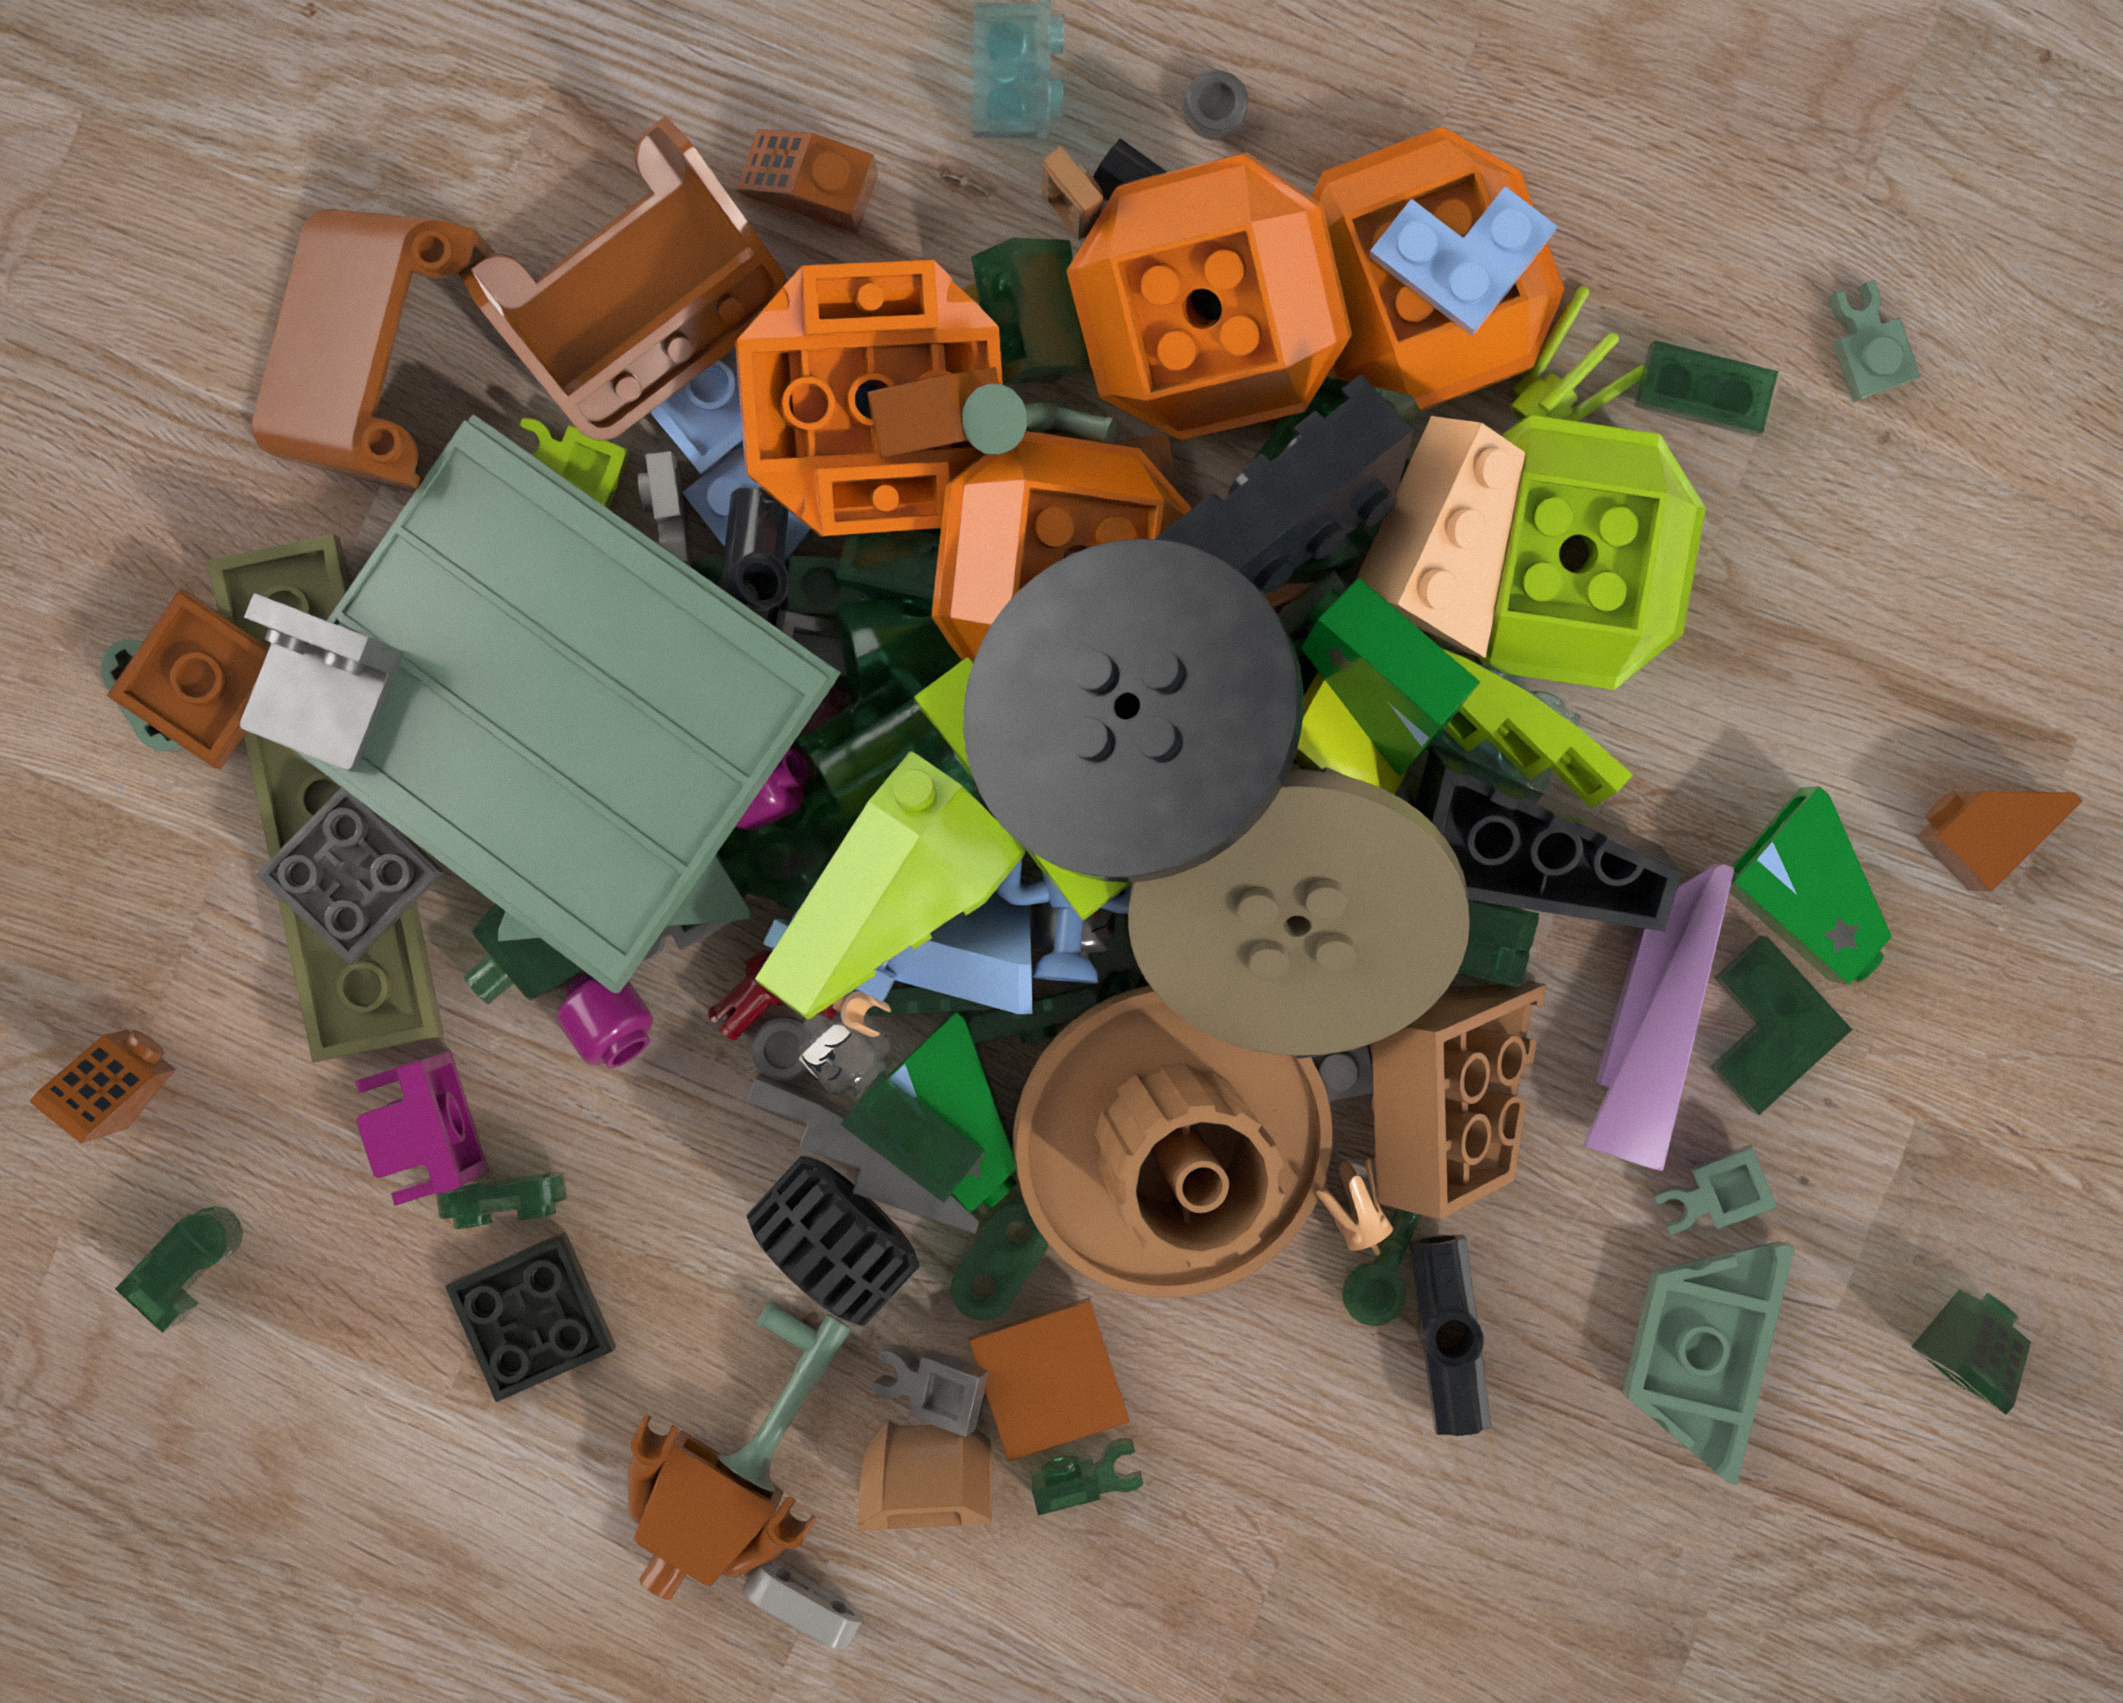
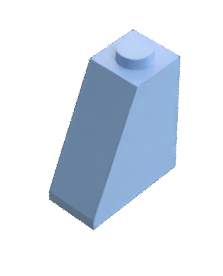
[885,881,1032,1014]

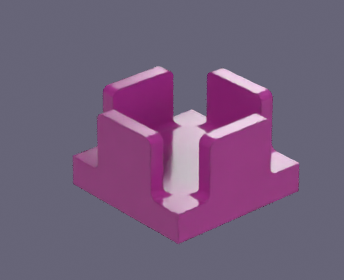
[355,1050,489,1206]

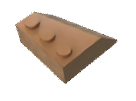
[1370,982,1546,1220]

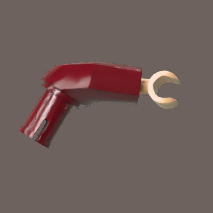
[707,950,891,1040]

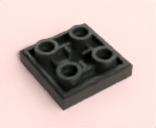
[445,1232,616,1402]

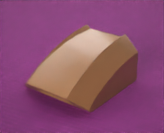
[858,1421,993,1531]

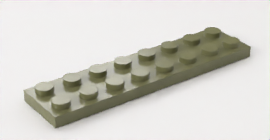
[207,534,444,1063]

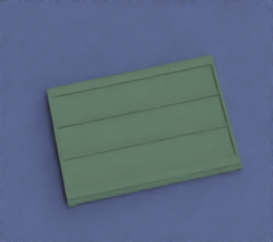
[292,414,840,993]

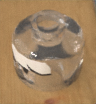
[797,1011,893,1097]

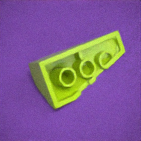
[755,751,1026,1020]

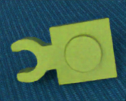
[519,418,632,509]

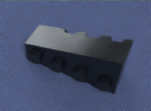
[1155,374,1414,594]
[1415,744,1682,932]

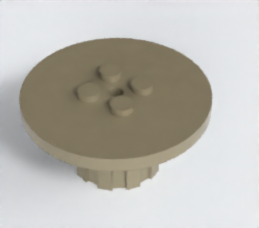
[1128,763,1470,1056]

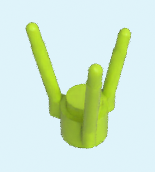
[1509,285,1649,422]

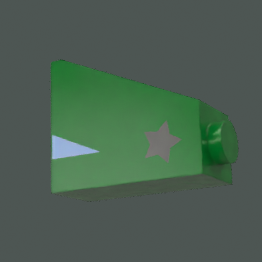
[1301,577,1481,776]
[1729,786,1892,985]
[863,1008,1017,1213]

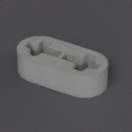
[743,1560,864,1650]

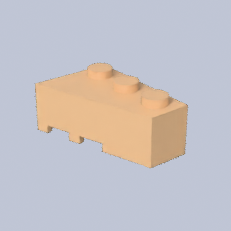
[1354,416,1525,658]

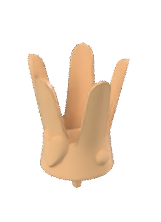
[1316,1158,1393,1256]

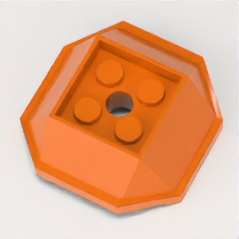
[1311,126,1565,416]
[1066,152,1352,440]
[735,260,1003,536]
[931,431,1192,662]

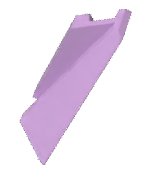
[1584,864,1734,1171]

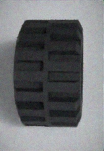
[747,1156,920,1326]

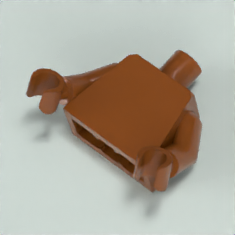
[628,1415,817,1600]

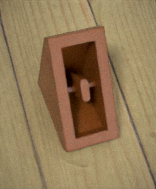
[867,367,999,458]

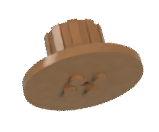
[1013,985,1333,1298]

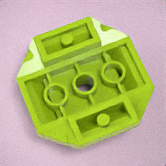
[1474,415,1706,690]

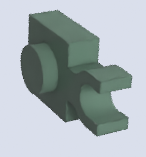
[1828,279,1921,403]
[1653,1144,1778,1235]

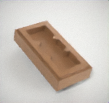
[1042,145,1103,241]

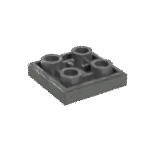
[256,787,444,965]

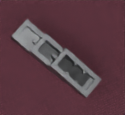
[746,1073,980,1234]

